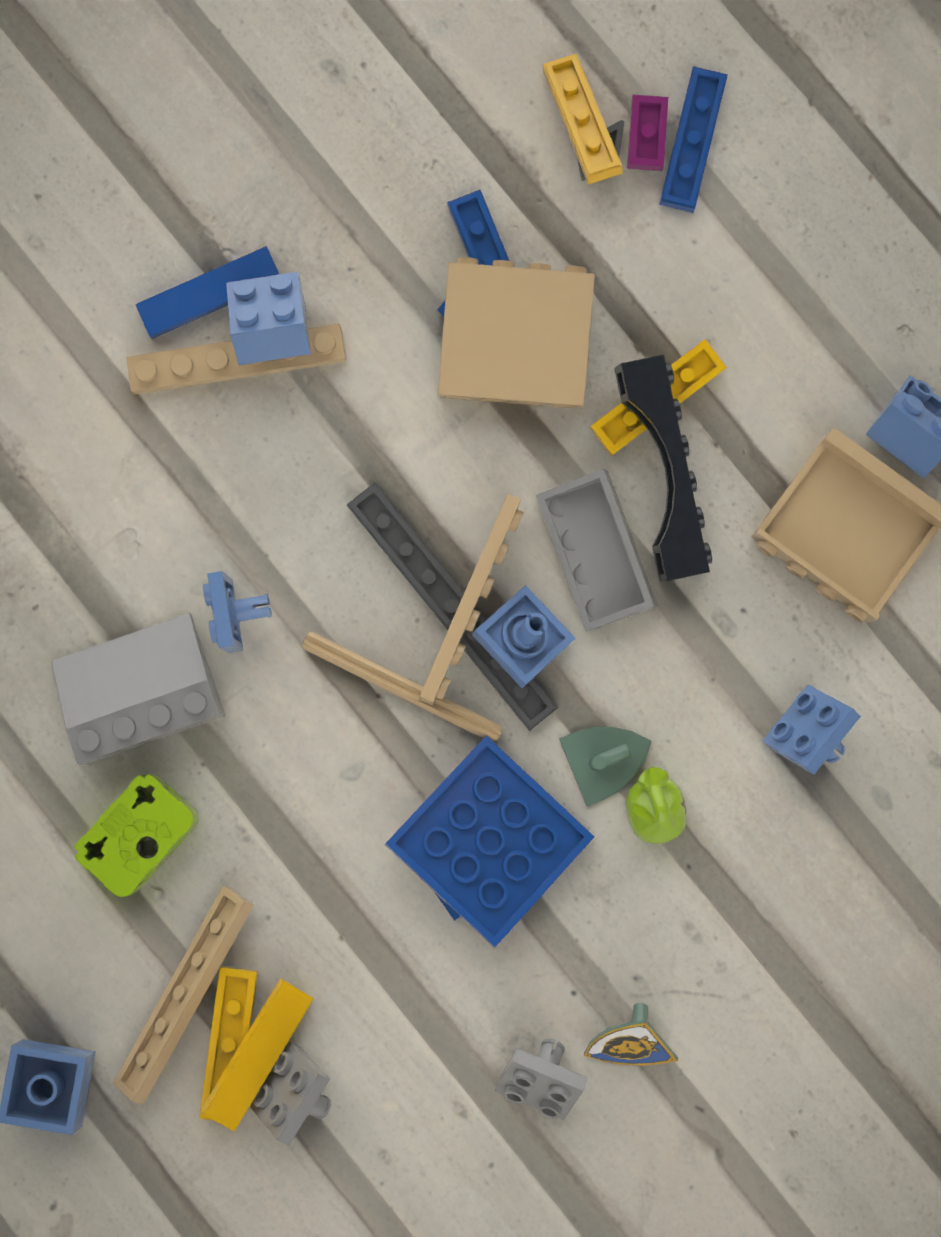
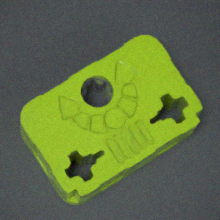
[74,774,199,897]

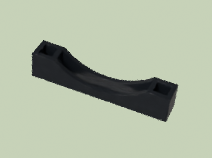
[614,354,712,582]

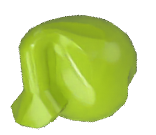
[625,766,687,844]

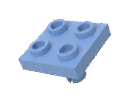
[203,571,272,653]
[472,585,576,688]
[763,685,861,775]

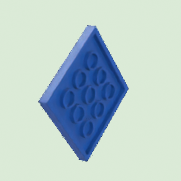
[384,735,595,948]

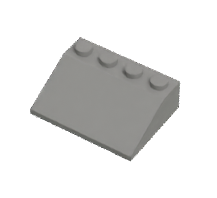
[51,613,225,765]

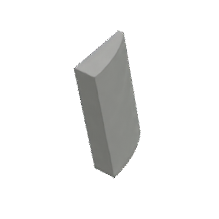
[536,469,658,632]

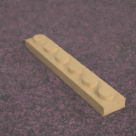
[126,323,346,395]
[419,494,524,705]
[113,886,254,1104]

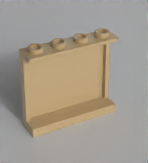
[438,257,595,409]
[751,427,941,623]

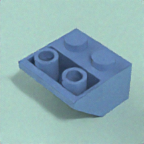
[866,375,941,479]

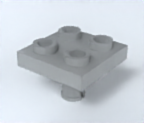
[495,1039,587,1120]
[250,1041,331,1145]

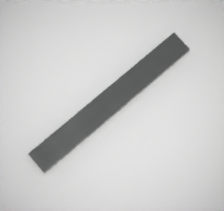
[347,482,558,731]

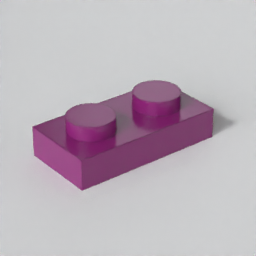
[627,94,669,171]

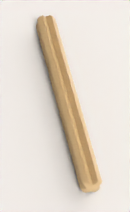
[302,631,502,743]

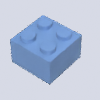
[226,272,311,365]
[0,1039,96,1135]

